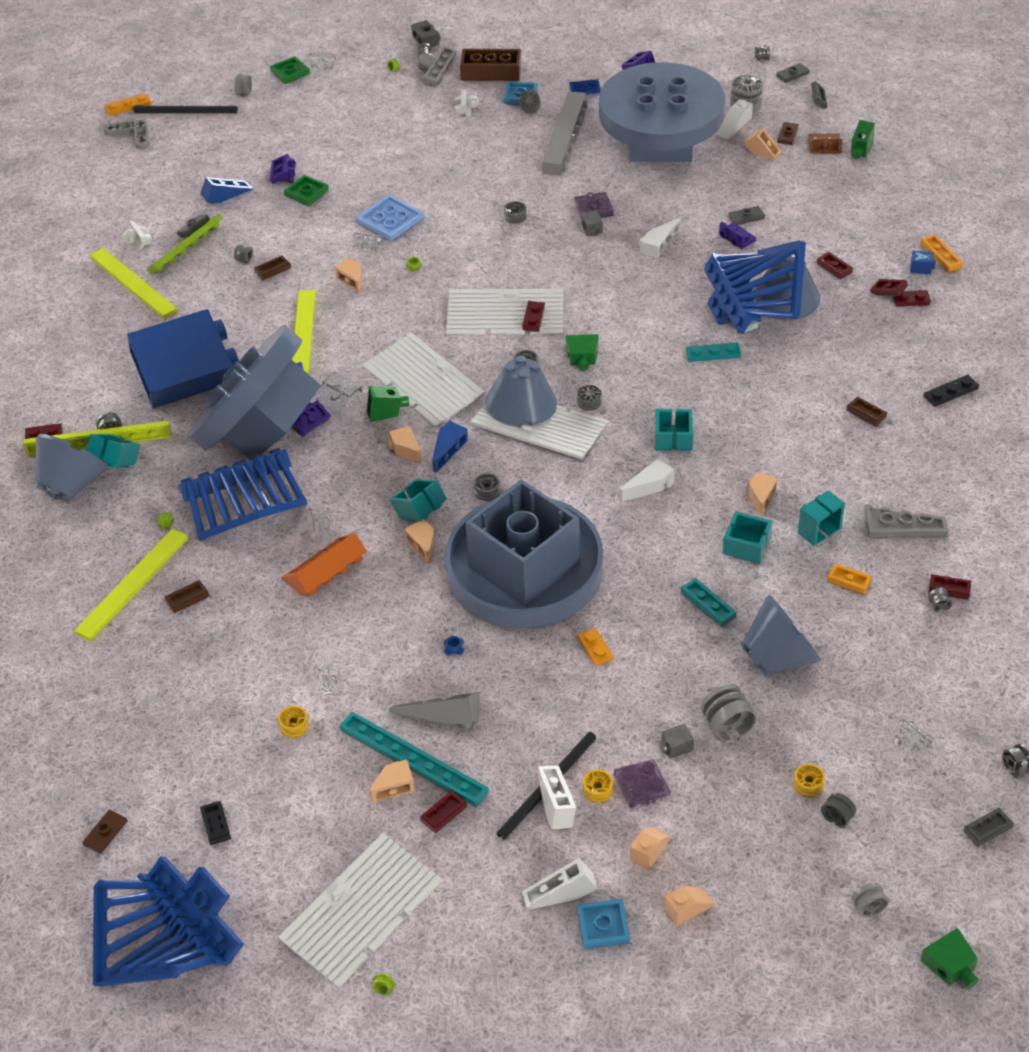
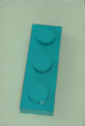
[686,342,741,362]
[681,578,737,627]

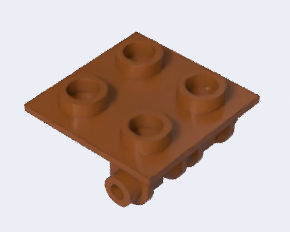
[808,133,843,153]

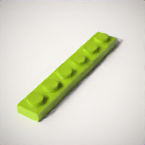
[146,214,223,274]

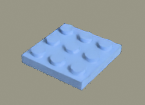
[356,195,424,241]

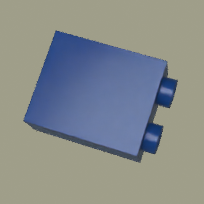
[127,309,240,408]

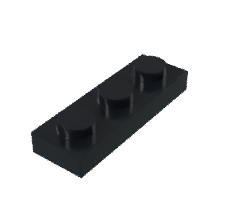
[923,375,979,407]

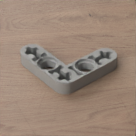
[103,119,150,149]

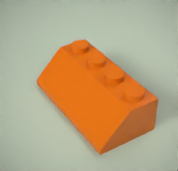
[281,532,367,596]

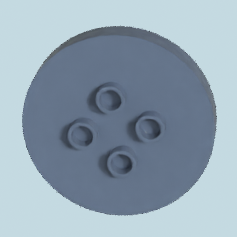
[599,62,725,162]
[188,325,321,460]
[445,479,603,628]

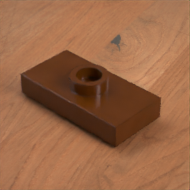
[777,122,799,145]
[254,255,291,280]
[846,396,888,427]
[164,580,209,613]
[82,810,128,854]

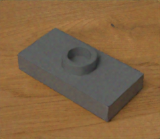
[776,63,810,83]
[811,81,828,109]
[728,206,765,225]
[176,215,210,237]
[963,807,1014,847]

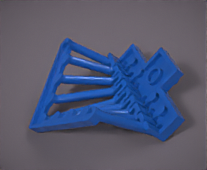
[704,240,806,334]
[177,448,308,541]
[93,856,244,987]

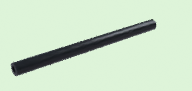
[134,106,238,113]
[496,732,596,840]

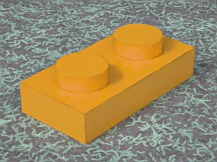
[827,563,872,595]
[577,628,614,666]

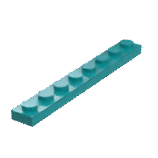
[339,712,489,808]

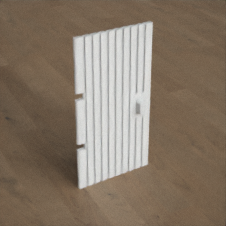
[446,288,564,335]
[362,332,485,427]
[470,403,609,460]
[278,833,443,988]

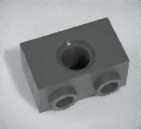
[411,20,441,49]

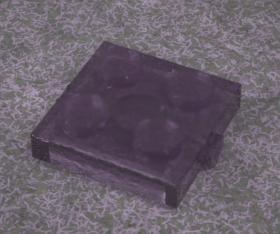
[575,192,614,218]
[613,759,671,808]

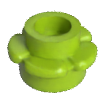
[387,58,400,72]
[406,257,422,271]
[158,512,174,529]
[372,973,395,995]

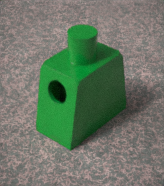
[851,120,875,159]
[565,334,599,371]
[366,386,409,422]
[920,928,979,989]

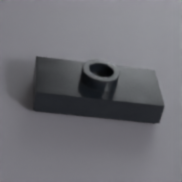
[200,800,231,845]

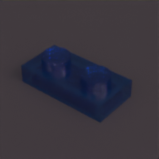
[569,79,601,94]

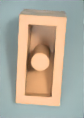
[744,127,781,160]
[335,257,362,292]
[387,426,422,463]
[747,472,778,515]
[405,519,436,563]
[370,760,415,802]
[630,827,671,870]
[664,886,715,926]

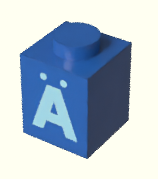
[910,250,936,274]

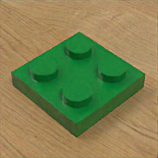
[270,56,310,84]
[284,175,329,206]

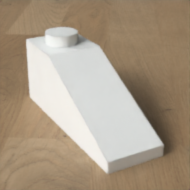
[715,99,753,140]
[639,218,680,258]
[620,459,675,502]
[537,766,576,830]
[522,858,598,910]

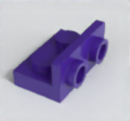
[621,50,656,70]
[270,154,296,184]
[719,221,756,249]
[292,400,331,437]

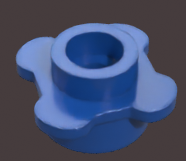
[444,636,464,655]

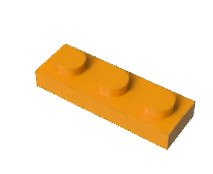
[104,94,152,116]
[920,234,963,272]

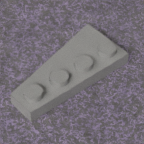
[865,504,948,537]

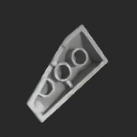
[389,692,480,728]

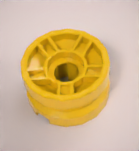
[278,706,309,738]
[793,764,825,798]
[583,769,613,803]

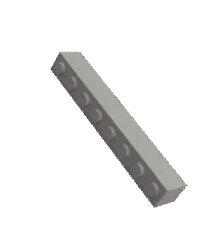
[543,91,588,176]

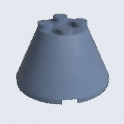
[753,255,820,320]
[485,356,557,426]
[34,434,107,502]
[740,595,821,676]

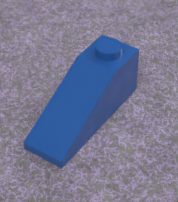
[200,177,253,204]
[432,420,468,473]

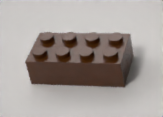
[460,49,522,81]

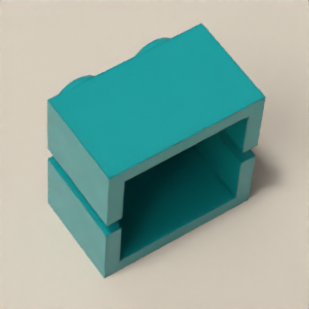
[655,409,693,451]
[86,434,141,468]
[389,478,447,521]
[798,490,845,546]
[722,511,773,564]

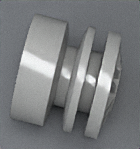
[730,75,763,113]
[700,684,757,741]

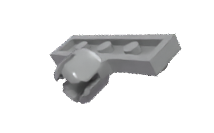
[417,46,457,86]

